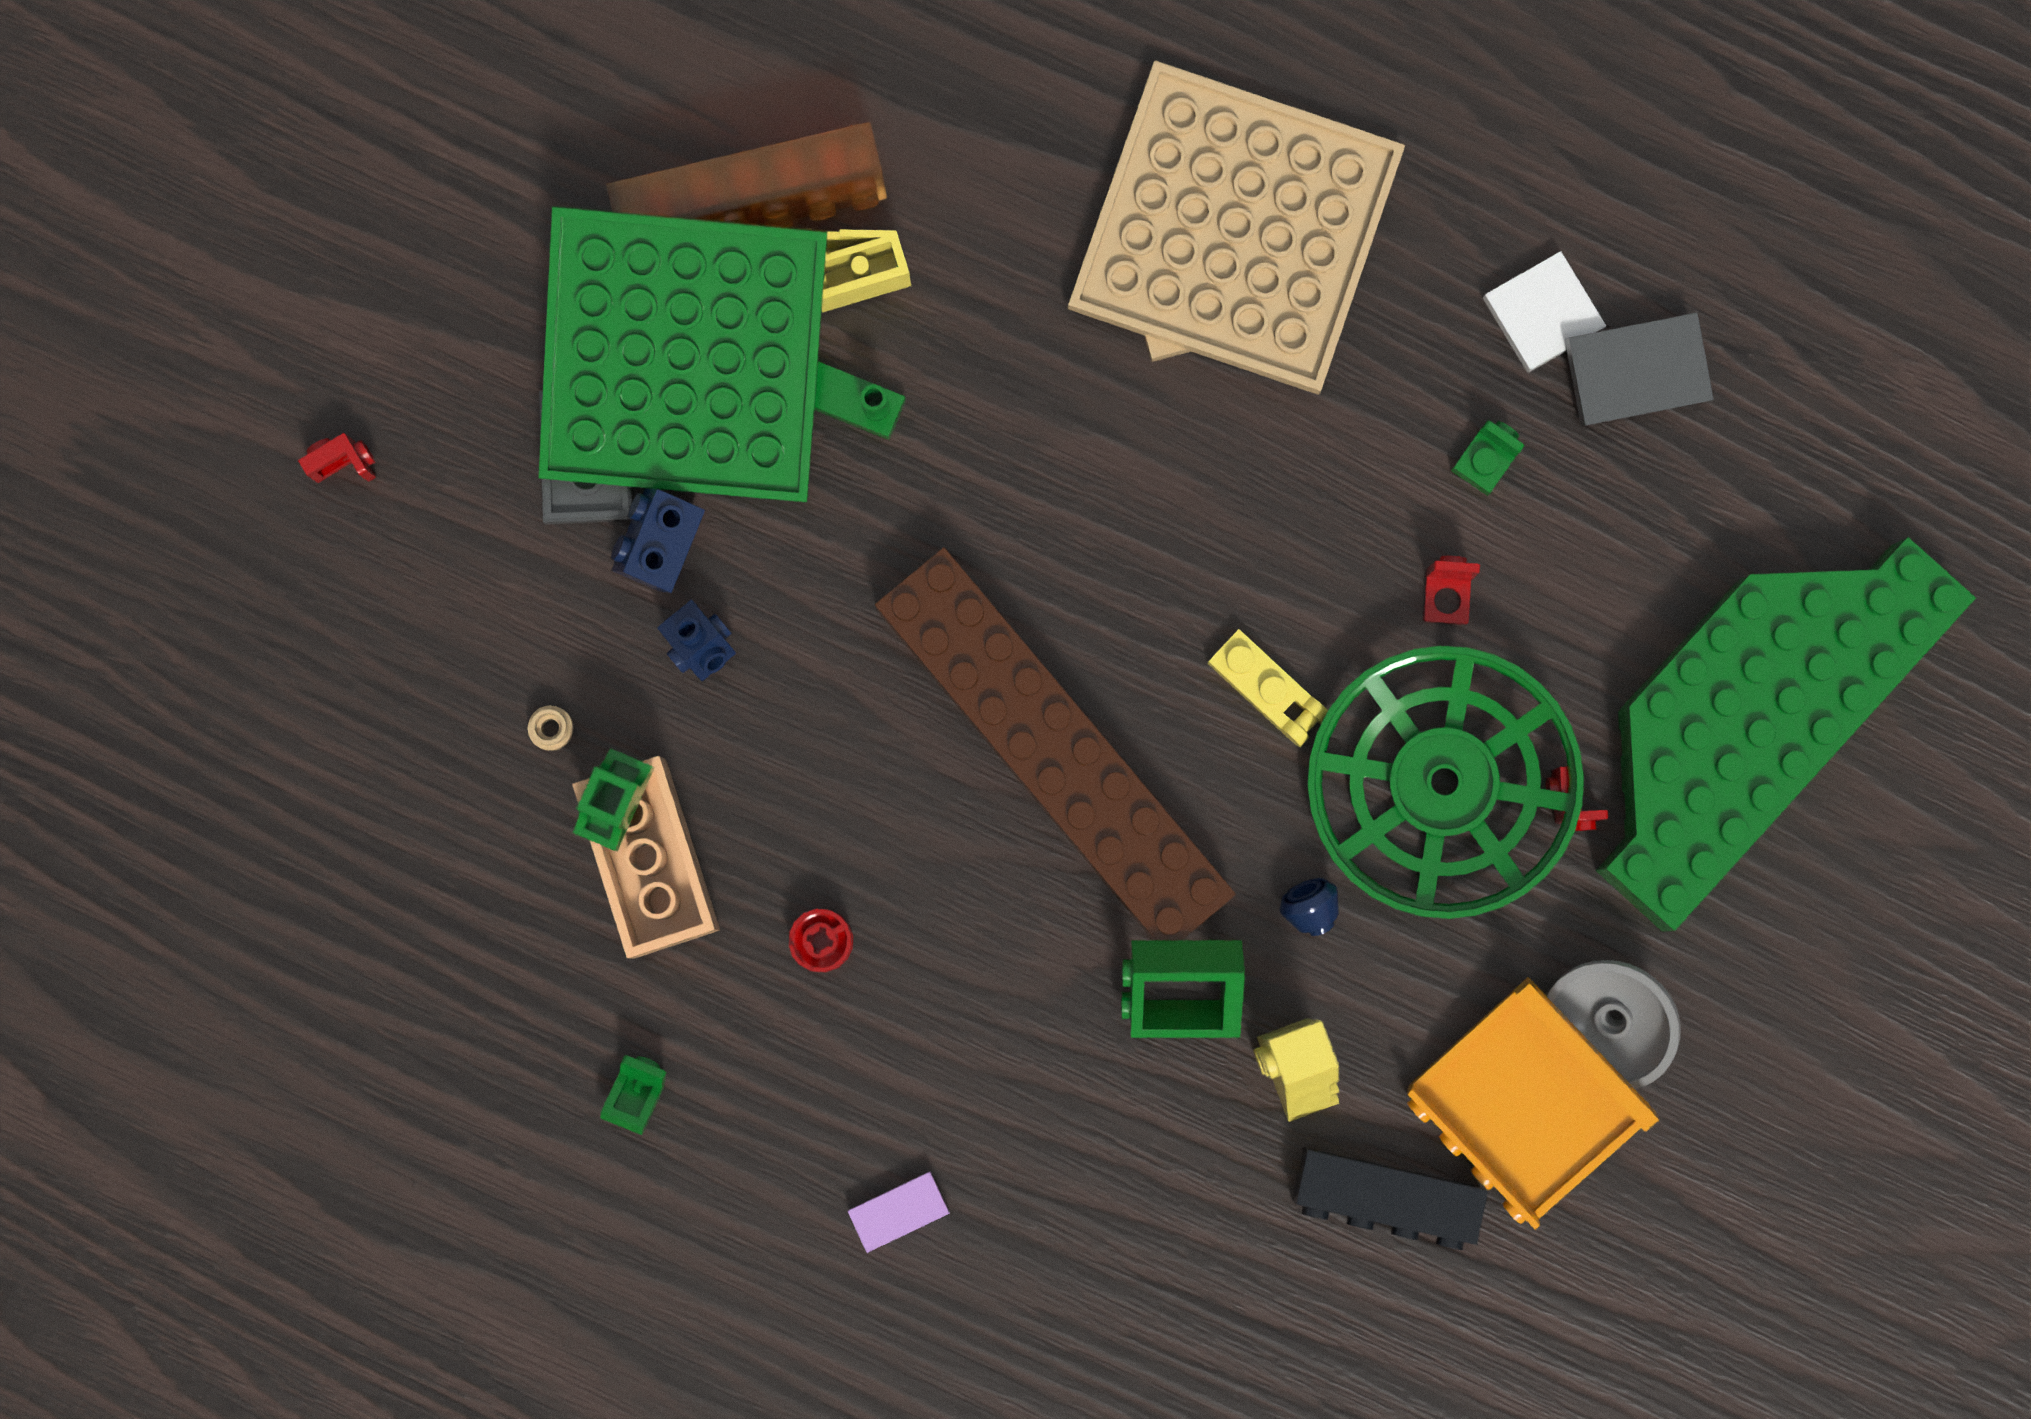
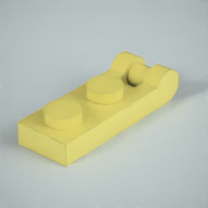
[1207,629,1328,747]

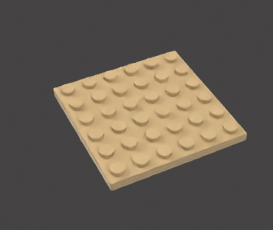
[1068,61,1405,395]

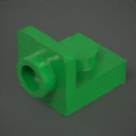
[1451,420,1525,496]

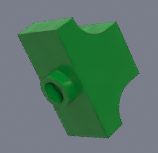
[573,748,655,852]

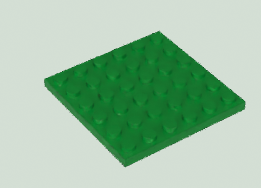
[538,206,828,502]

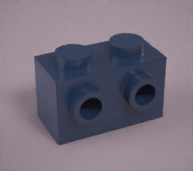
[611,488,705,593]

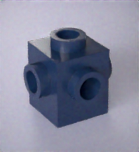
[657,599,736,681]

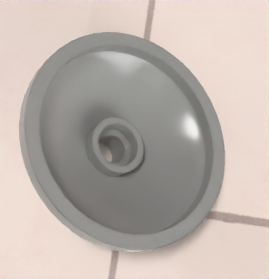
[1547,960,1681,1090]

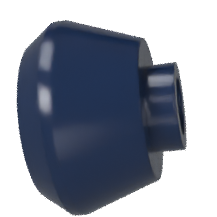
[1279,878,1339,936]

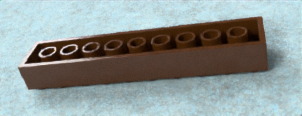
[874,547,1237,940]

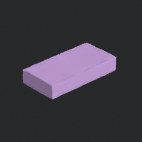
[848,1171,950,1253]

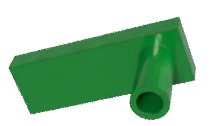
[815,361,906,440]

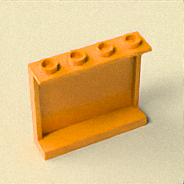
[1407,977,1659,1230]

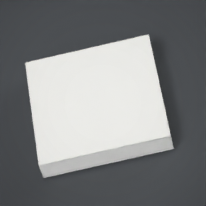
[1483,251,1606,373]

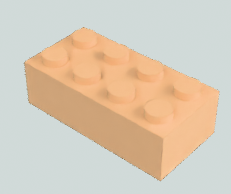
[572,756,720,959]

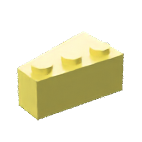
[822,229,912,313]
[1253,1018,1339,1122]

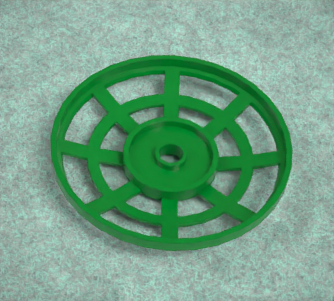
[1308,646,1584,919]

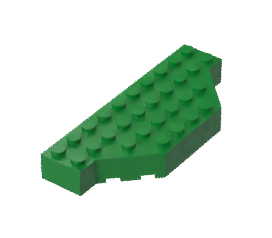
[1595,537,1976,932]

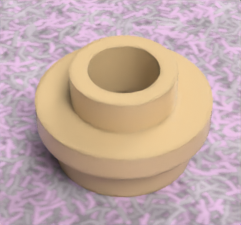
[528,705,574,751]

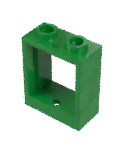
[1121,940,1245,1038]

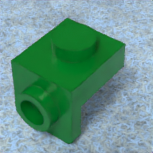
[600,1055,666,1135]

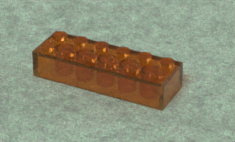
[606,122,887,227]

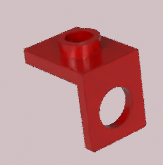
[1423,556,1480,625]

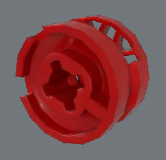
[788,909,854,972]

